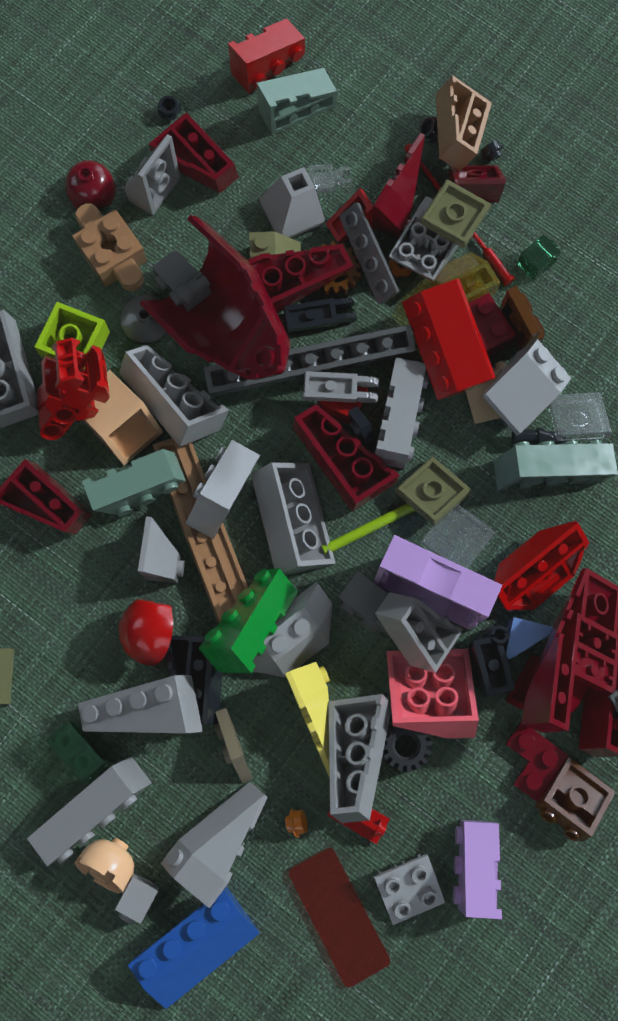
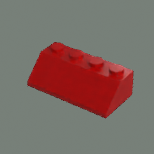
[402,279,496,400]

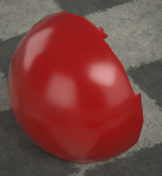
[118,599,173,666]

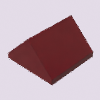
[448,165,506,202]

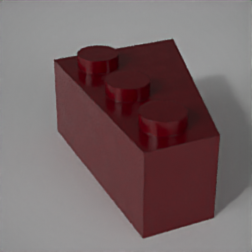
[148,112,239,193]
[0,459,93,535]

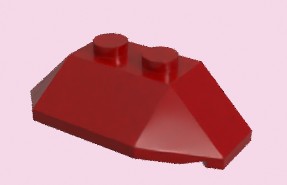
[494,521,589,610]

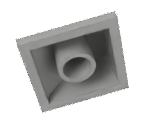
[138,517,185,584]

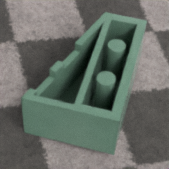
[257,68,337,135]

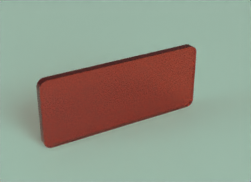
[289,848,390,988]

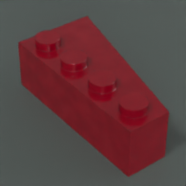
[292,404,400,512]

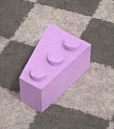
[453,820,502,919]

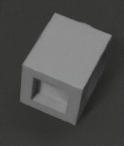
[115,873,159,924]

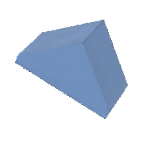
[503,617,553,661]

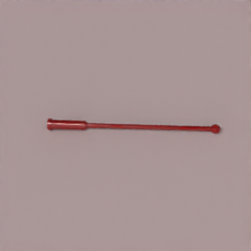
[404,144,515,287]

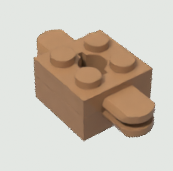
[72,204,147,291]

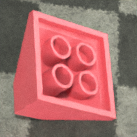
[386,649,479,739]

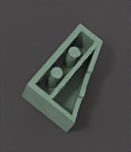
[82,449,186,517]

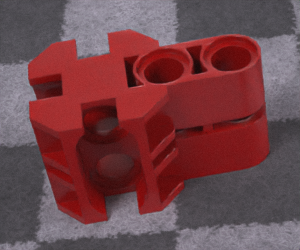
[37,338,110,440]

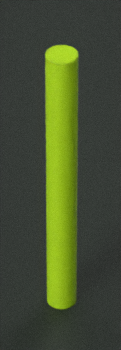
[321,503,415,554]

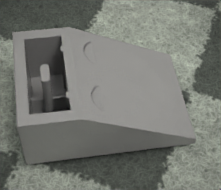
[388,196,459,282]

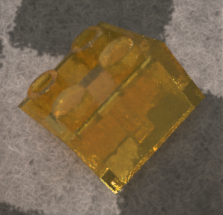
[429,252,500,303]

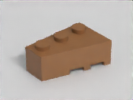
[435,75,492,172]

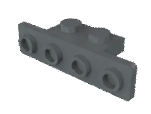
[339,203,399,304]

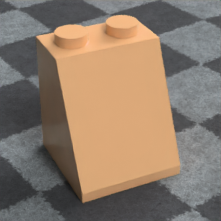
[83,370,164,465]

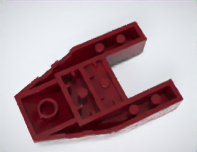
[522,568,618,757]

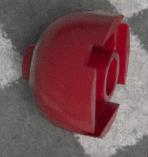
[65,160,116,211]

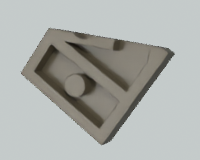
[214,708,253,783]

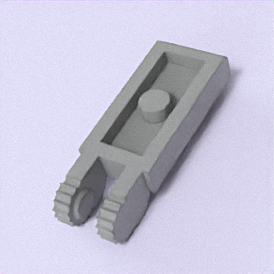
[303,371,378,403]

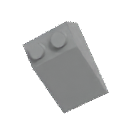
[125,134,181,215]
[482,339,571,435]

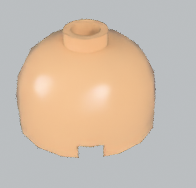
[74,838,134,894]

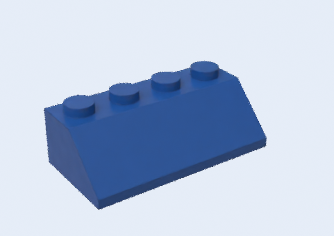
[128,886,260,1009]

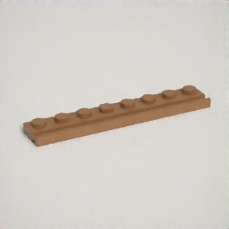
[152,438,248,624]

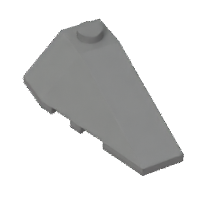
[161,782,268,908]

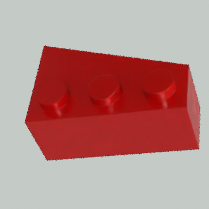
[228,18,305,94]

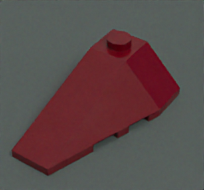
[372,133,425,240]

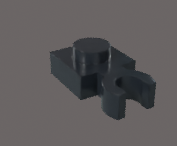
[348,406,376,451]

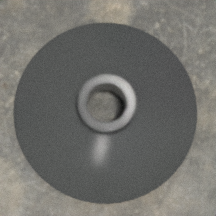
[120,295,167,344]

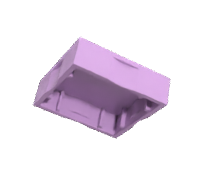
[373,535,502,630]

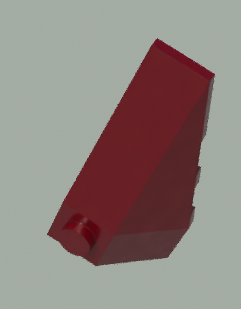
[247,244,354,312]

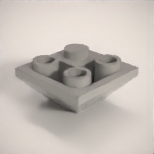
[259,167,325,238]

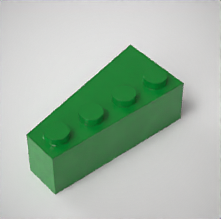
[198,568,298,673]

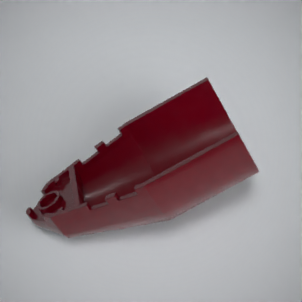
[140,215,291,380]

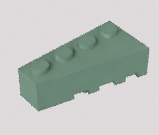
[493,440,618,491]

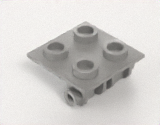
[374,854,445,925]

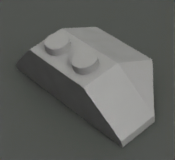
[253,582,332,677]

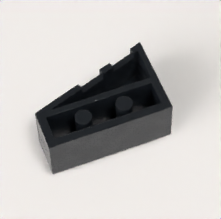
[167,635,223,724]

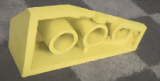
[285,662,330,778]

